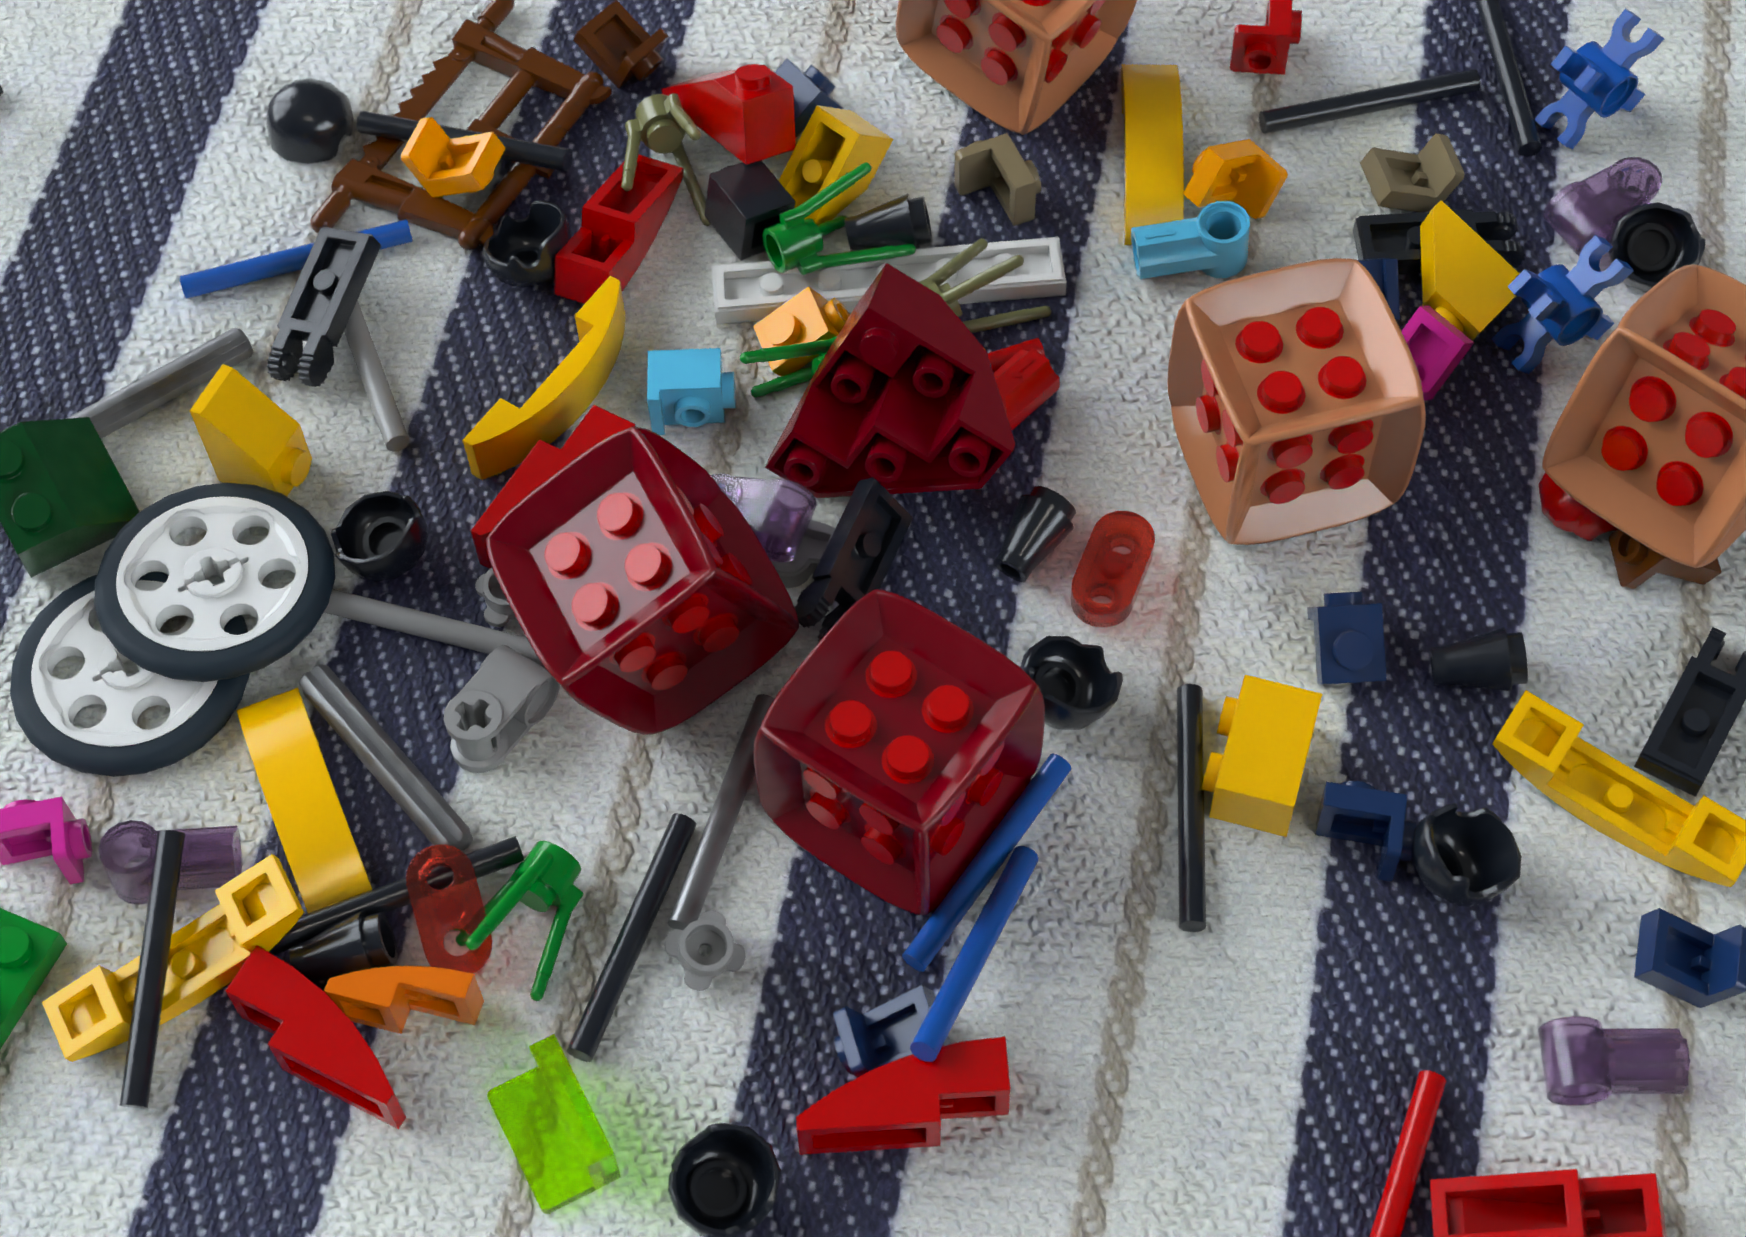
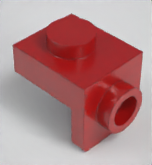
[1230,0,1302,75]

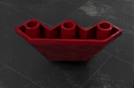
[765,263,1015,498]

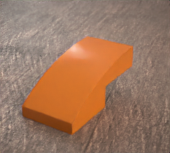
[324,966,484,1034]

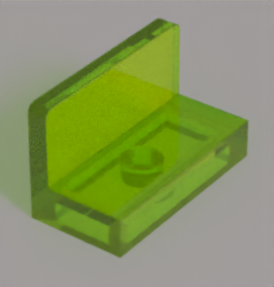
[487,1034,621,1214]

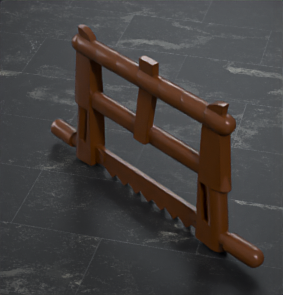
[310,0,612,250]

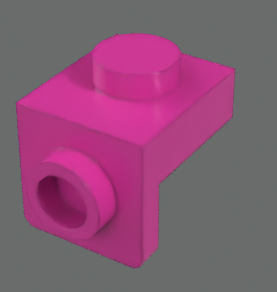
[1401,306,1474,401]
[0,796,92,885]

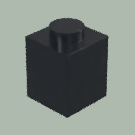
[704,160,796,261]

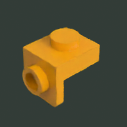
[401,117,506,198]
[1183,139,1288,219]
[753,286,850,376]

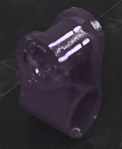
[1543,157,1662,256]
[711,473,817,563]

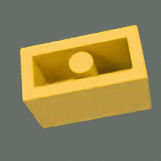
[1201,675,1322,837]

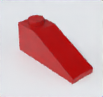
[661,64,796,165]

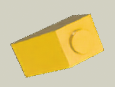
[778,105,893,225]
[1420,200,1520,341]
[189,364,312,497]

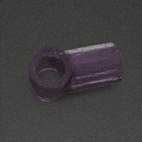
[98,820,243,905]
[1538,1016,1690,1106]

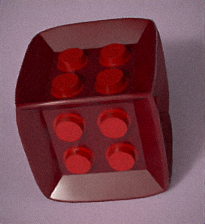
[486,427,799,735]
[754,589,1045,916]

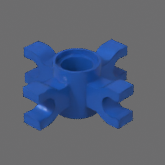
[1534,8,1665,149]
[1492,235,1634,374]

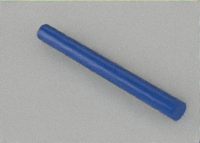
[179,219,413,299]
[902,754,1072,972]
[910,846,1039,1062]

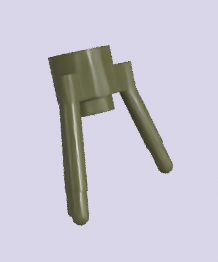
[621,93,711,226]
[919,238,1051,333]

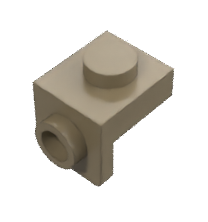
[954,133,1041,226]
[1360,133,1465,212]

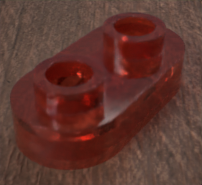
[1070,511,1155,628]
[406,844,493,976]

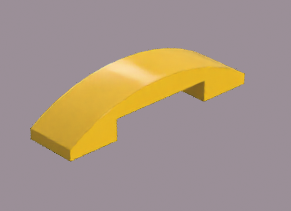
[1121,64,1184,245]
[463,276,626,480]
[236,687,373,913]
[1492,690,1746,887]
[42,854,304,1062]

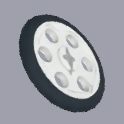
[94,483,335,682]
[10,571,250,777]

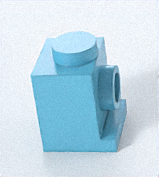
[647,348,736,435]

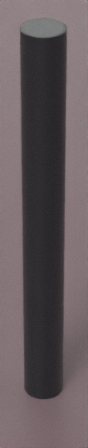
[1475,0,1542,157]
[1259,69,1481,134]
[356,111,573,172]
[1177,684,1206,932]
[567,813,697,1062]
[119,830,186,1108]
[269,836,524,955]

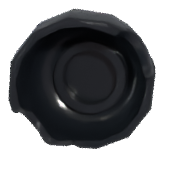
[267,78,353,164]
[482,200,572,287]
[1608,202,1705,292]
[331,491,427,582]
[1020,636,1123,730]
[1412,803,1522,907]
[668,1123,781,1237]

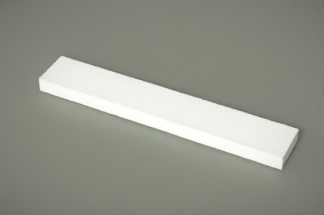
[711,237,1066,325]

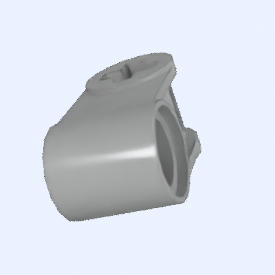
[443,645,560,773]

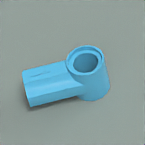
[1131,201,1250,279]

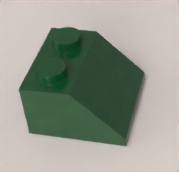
[0,417,140,578]

